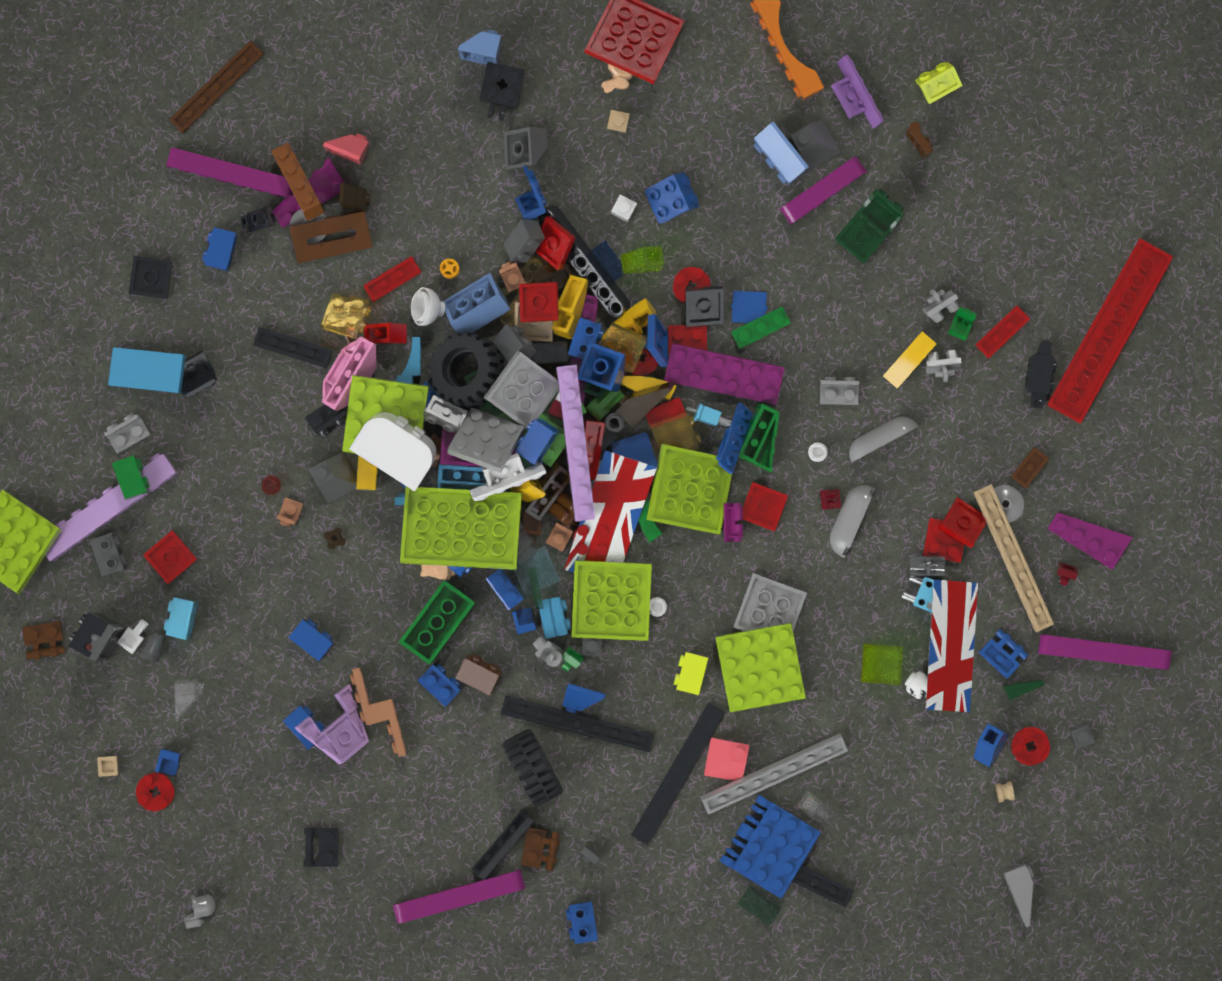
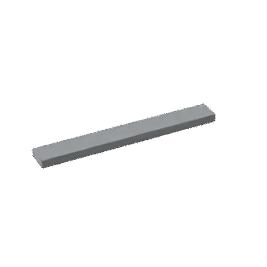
[700,733,848,815]

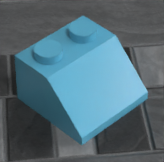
[164,597,198,640]

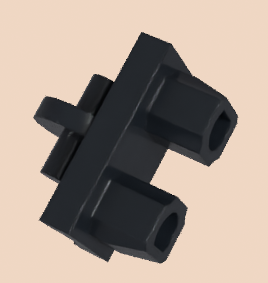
[241,207,275,232]

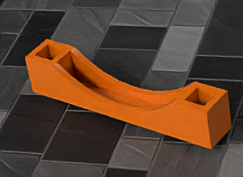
[750,0,824,100]

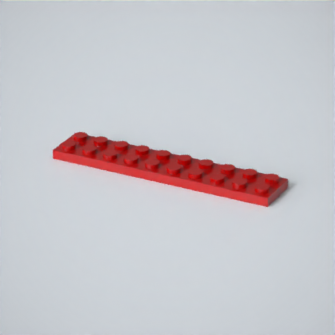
[1047,238,1173,424]

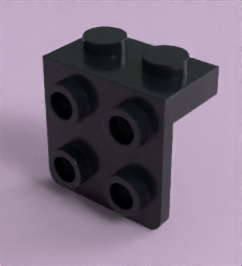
[181,350,218,399]

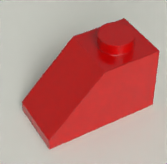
[364,323,407,344]

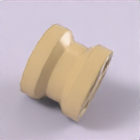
[995,781,1015,803]

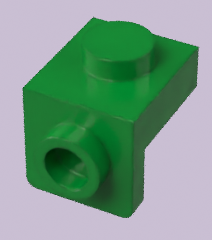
[948,307,977,341]

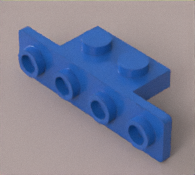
[716,403,752,474]

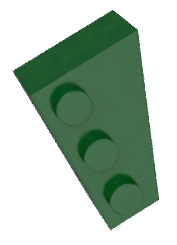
[738,404,780,472]

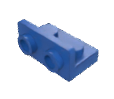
[418,664,461,707]

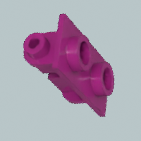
[724,503,744,542]

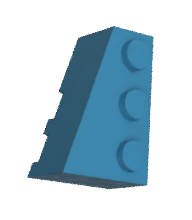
[438,464,487,490]

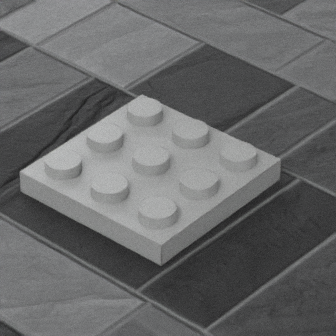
[484,351,559,429]
[447,408,524,473]
[733,573,807,631]

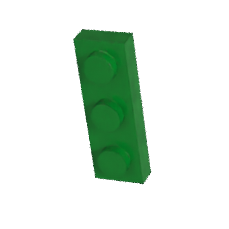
[731,306,791,349]

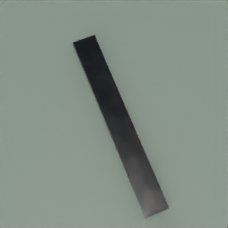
[501,695,654,752]
[631,702,725,845]

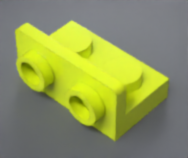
[915,62,963,104]

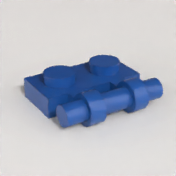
[978,629,1028,679]

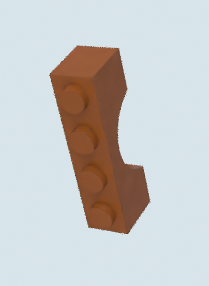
[271,143,324,221]

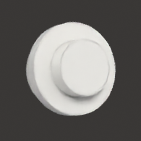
[808,443,827,462]
[650,597,667,617]

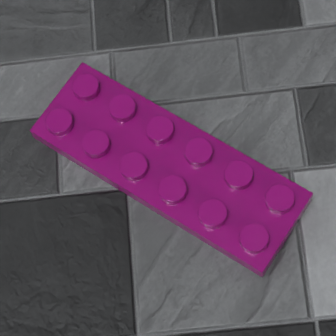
[664,343,785,405]

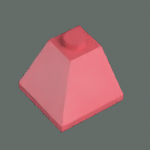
[323,134,370,165]
[704,738,749,781]

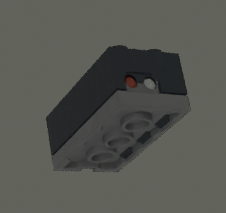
[68,612,126,662]

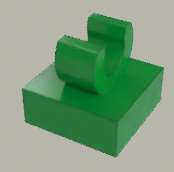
[561,647,585,672]

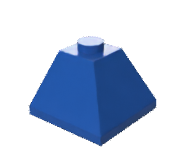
[578,342,625,393]
[562,683,606,713]

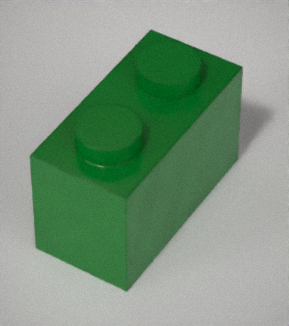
[112,455,150,500]

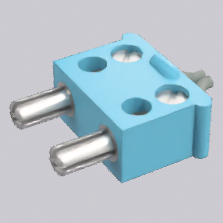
[686,404,732,427]
[902,576,934,615]

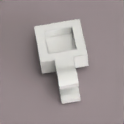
[117,619,148,654]

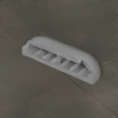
[849,417,919,463]
[830,485,875,558]

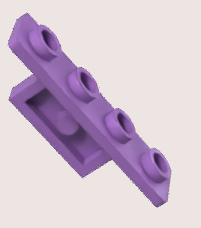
[831,55,884,128]

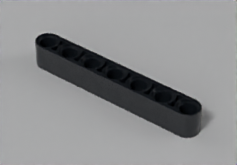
[538,205,630,317]

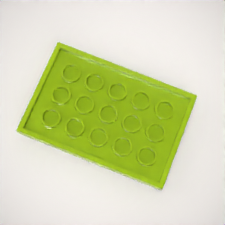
[400,486,522,570]

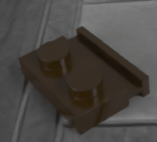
[529,263,573,290]

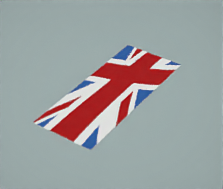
[564,451,657,573]
[926,580,978,712]

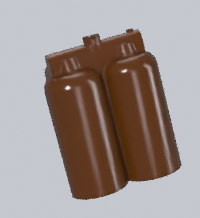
[547,490,580,527]

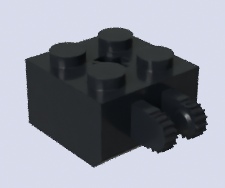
[479,62,525,121]

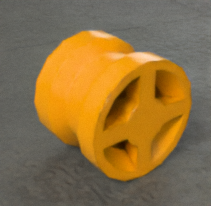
[440,259,459,279]

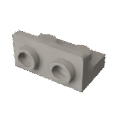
[820,377,859,405]
[104,413,151,454]

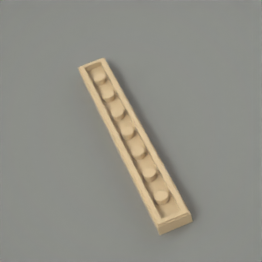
[973,484,1054,632]

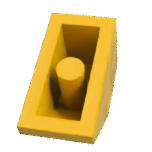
[510,479,546,503]

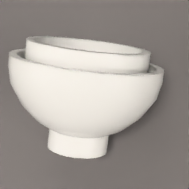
[411,287,445,326]

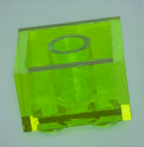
[861,644,903,685]

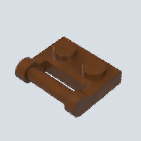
[906,122,933,159]

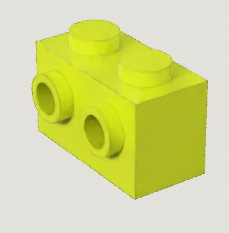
[673,652,708,695]

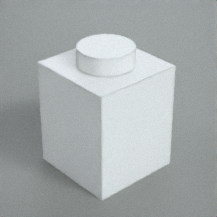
[611,194,637,222]

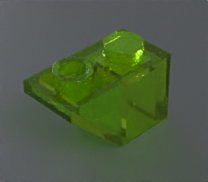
[620,246,664,274]

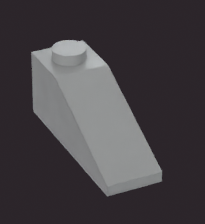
[1003,864,1034,927]

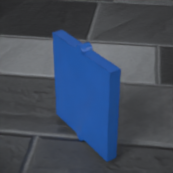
[731,291,768,323]

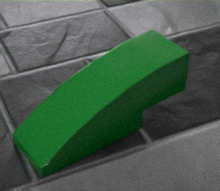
[638,497,662,543]

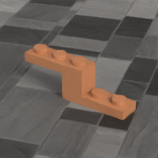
[350,667,407,757]

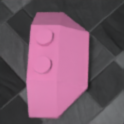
[322,337,377,411]

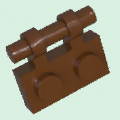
[22,621,66,660]
[521,827,560,871]

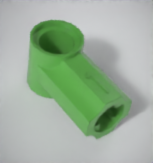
[585,389,624,421]

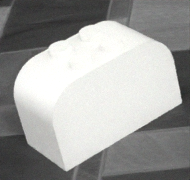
[349,412,436,491]

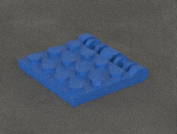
[720,795,822,899]

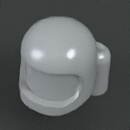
[184,894,216,929]

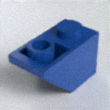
[973,723,1009,768]

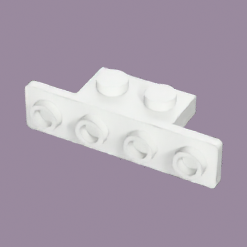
[470,453,546,501]

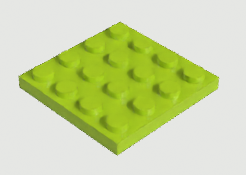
[342,375,429,453]
[646,444,732,535]
[0,489,62,594]
[572,560,652,641]
[715,622,806,712]

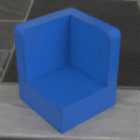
[512,608,536,634]
[155,749,182,776]

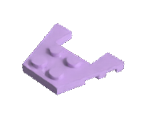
[295,684,369,764]

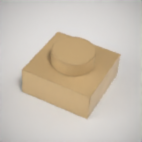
[607,110,630,133]
[97,756,119,777]

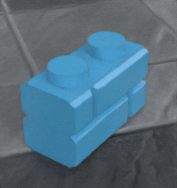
[538,596,571,639]

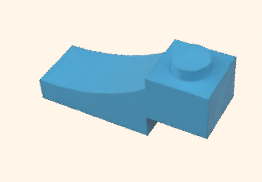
[394,337,421,384]

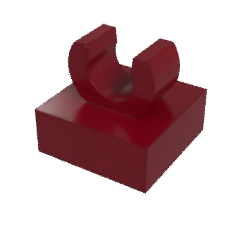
[820,489,841,510]
[1057,562,1078,586]

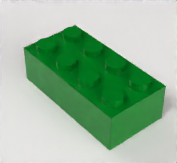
[399,580,476,665]

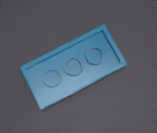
[108,347,186,393]

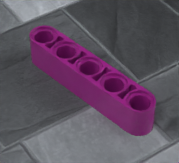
[780,156,867,225]

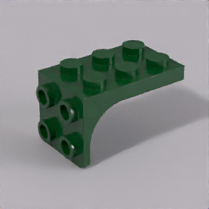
[834,189,905,264]

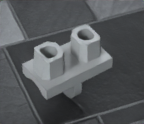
[922,289,959,323]
[926,350,962,382]
[533,637,564,667]

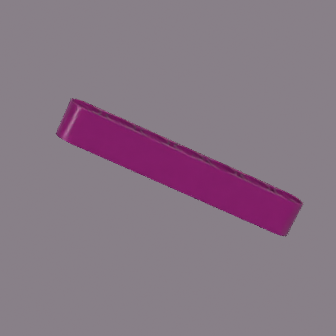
[166,148,293,197]
[1038,634,1172,670]
[393,870,526,924]

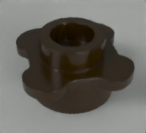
[324,527,346,550]

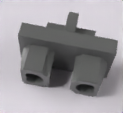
[910,557,945,576]

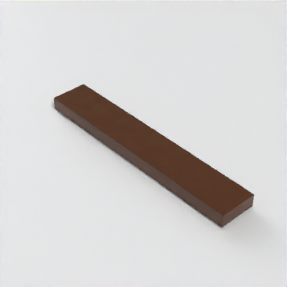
[169,40,264,134]

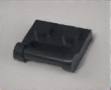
[303,827,339,867]

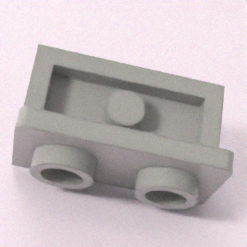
[423,395,468,433]

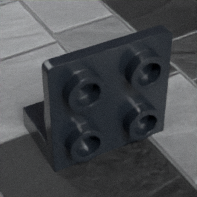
[305,405,347,438]

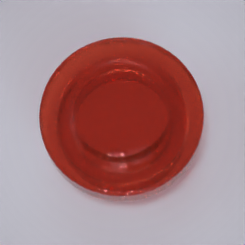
[262,476,281,495]

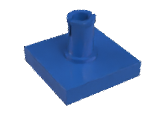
[634,314,669,367]

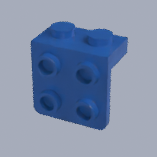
[515,166,547,220]
[645,172,700,224]
[611,432,658,467]

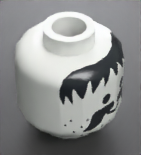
[904,671,928,700]

